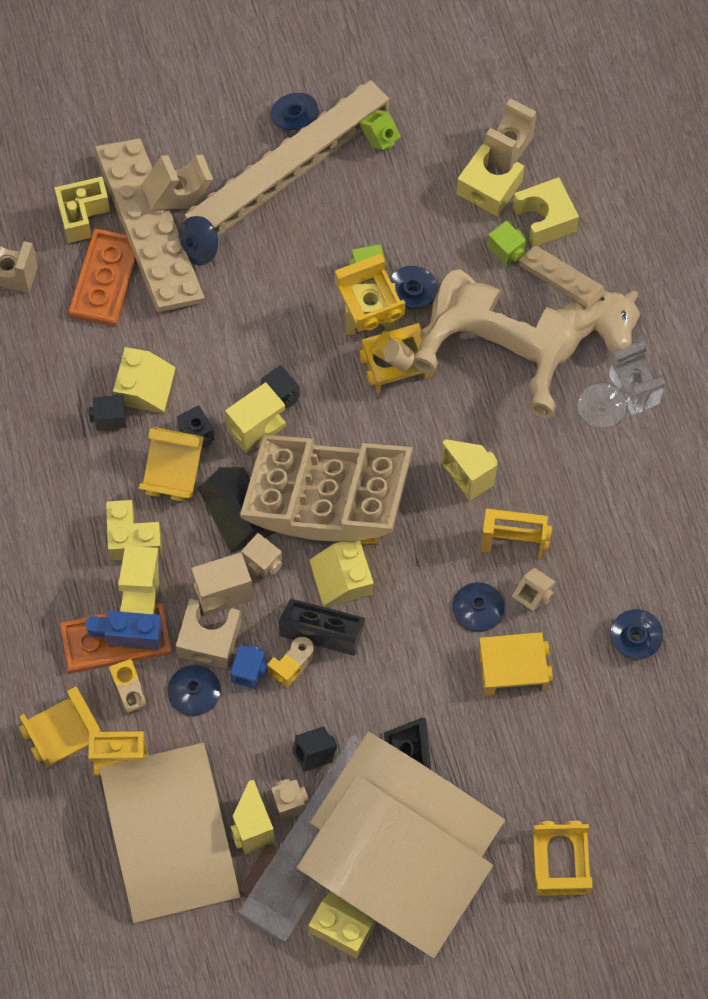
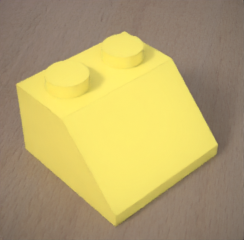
[113,347,176,413]
[440,439,498,501]
[309,540,374,607]
[230,780,275,855]
[308,891,377,959]

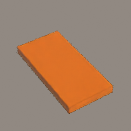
[68,228,137,327]
[60,603,172,674]

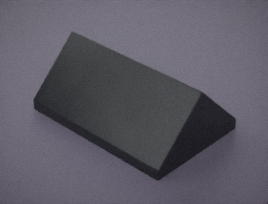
[198,467,276,553]
[279,599,365,656]
[384,717,432,771]

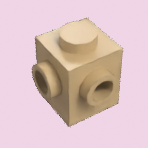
[241,533,283,579]
[512,568,556,611]
[271,779,309,821]

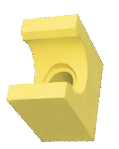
[456,143,525,217]
[513,177,579,247]
[345,283,396,335]
[225,382,286,454]
[118,546,159,614]

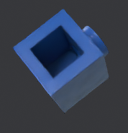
[230,645,269,689]

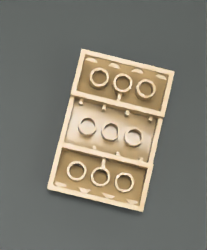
[240,435,413,541]
[310,731,505,857]
[99,743,240,924]
[296,775,494,958]

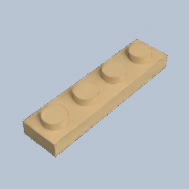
[518,245,605,308]

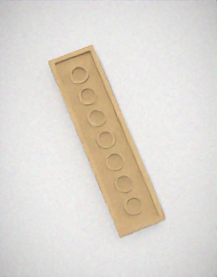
[94,138,205,312]

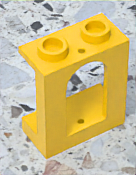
[335,253,405,332]
[358,323,434,393]
[480,509,552,559]
[533,821,593,896]

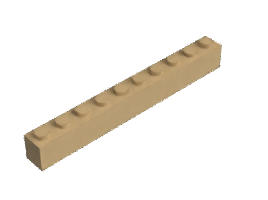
[184,80,390,236]

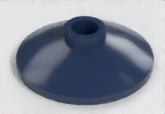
[271,93,318,130]
[178,216,218,265]
[390,266,438,309]
[452,582,504,632]
[611,609,663,659]
[168,665,220,716]

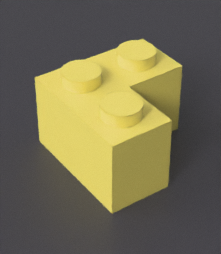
[54,177,110,243]
[106,500,162,561]

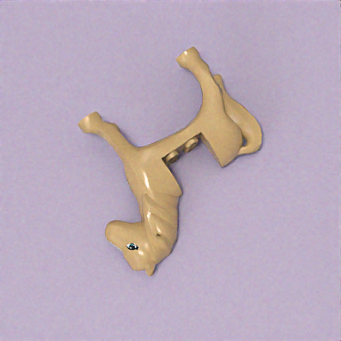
[413,269,640,418]

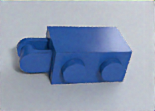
[86,610,162,650]

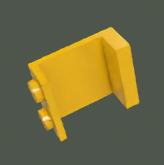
[139,427,204,502]
[478,632,553,696]
[19,686,101,768]
[88,731,148,776]

